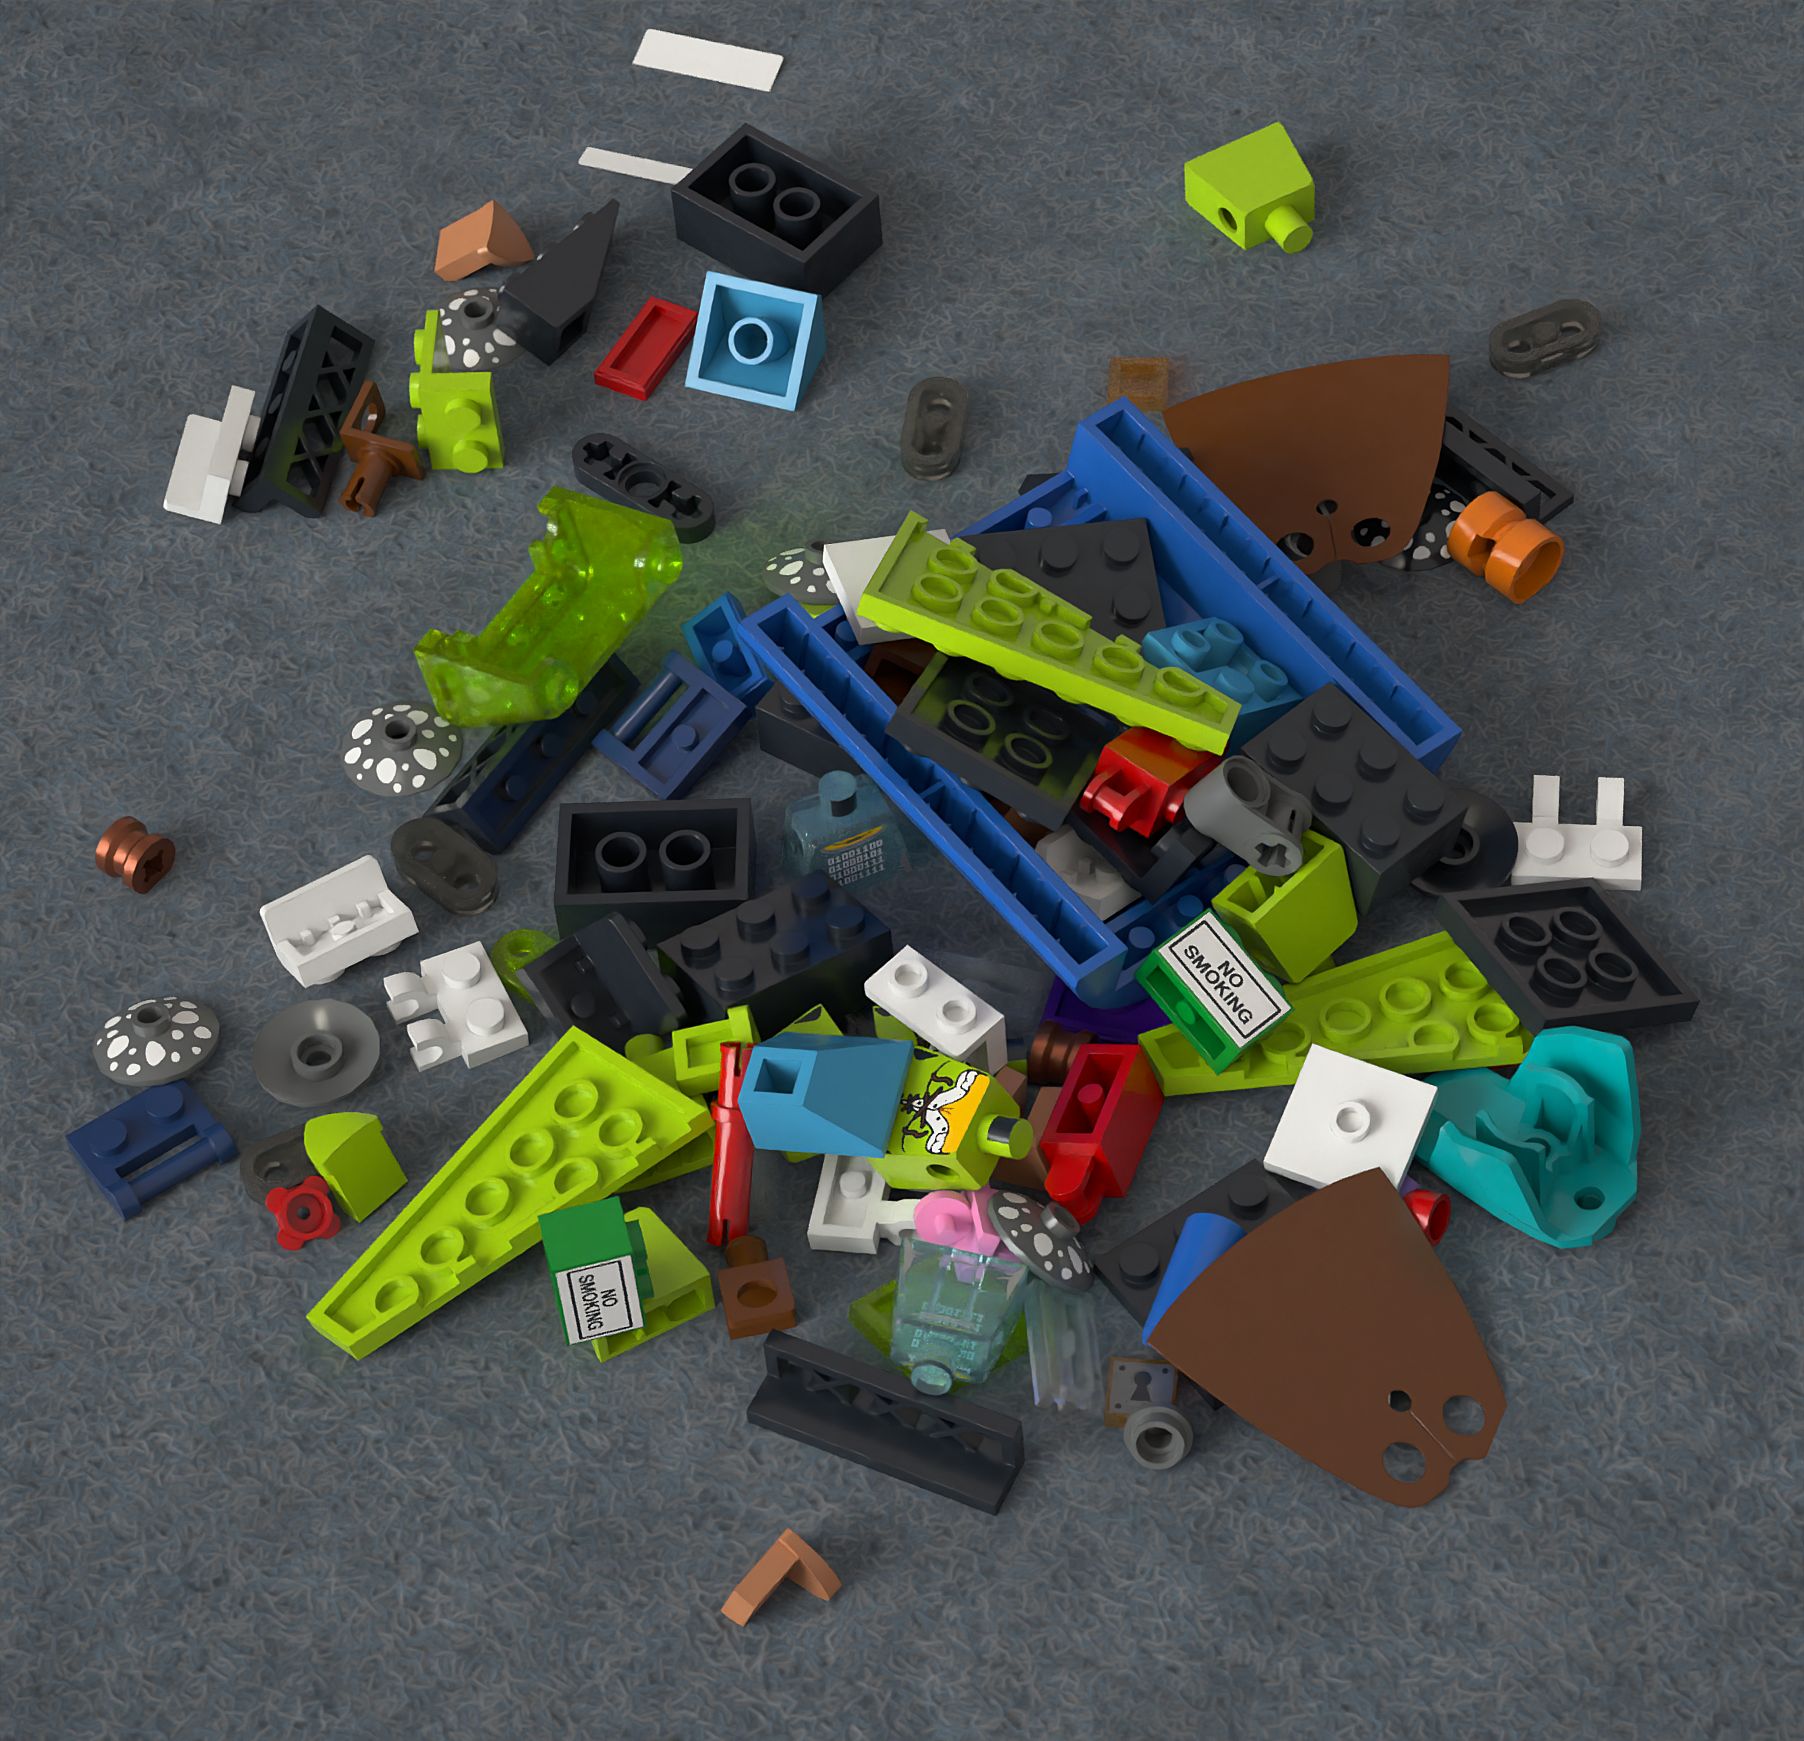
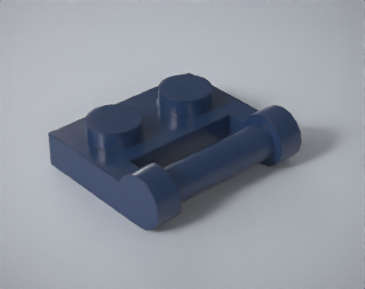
[591,649,753,800]
[65,1078,238,1222]

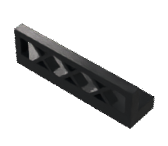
[232,305,376,519]
[1435,401,1574,525]
[422,639,641,855]
[746,1328,1025,1516]

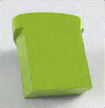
[672,1004,762,1097]
[304,1112,408,1222]

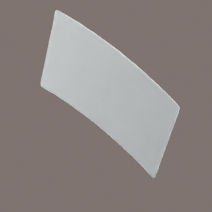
[578,29,783,185]

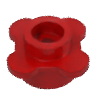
[265,1175,341,1251]

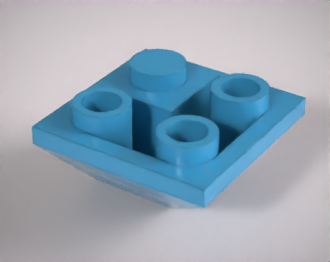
[1142,617,1303,762]
[737,1032,915,1158]

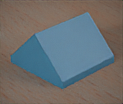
[685,271,827,412]

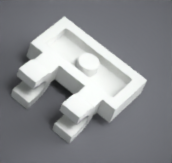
[1511,775,1642,891]
[384,941,529,1072]
[807,1154,938,1254]

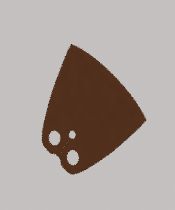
[1161,354,1450,575]
[1146,1167,1507,1508]

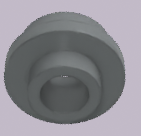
[1124,1401,1194,1470]

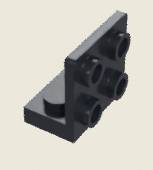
[1065,788,1219,905]

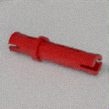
[706,1041,757,1247]

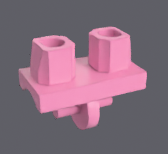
[913,1181,1022,1290]

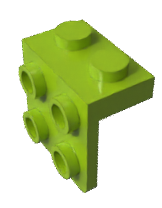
[409,309,505,473]

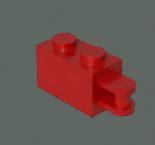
[1080,726,1231,838]
[1039,1044,1165,1226]

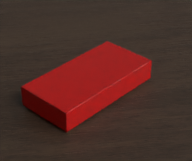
[594,296,699,402]

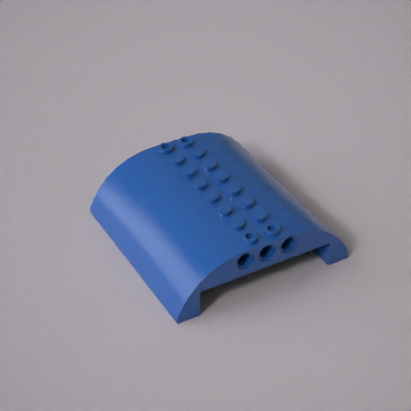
[737,395,1463,1009]

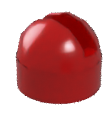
[1402,1189,1451,1246]

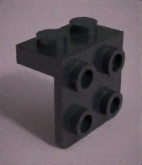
[515,911,688,1057]

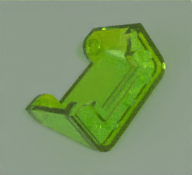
[413,485,683,730]

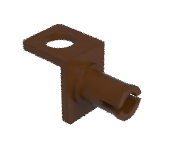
[339,380,426,517]
[717,1235,796,1340]

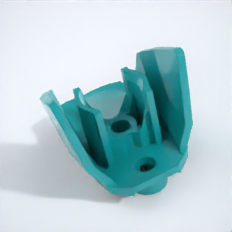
[1413,1026,1642,1249]

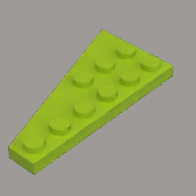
[856,510,1242,756]
[1138,930,1534,1096]
[306,1025,716,1361]

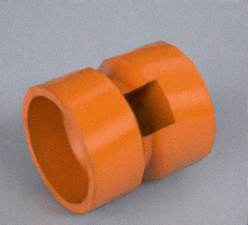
[1447,491,1564,604]

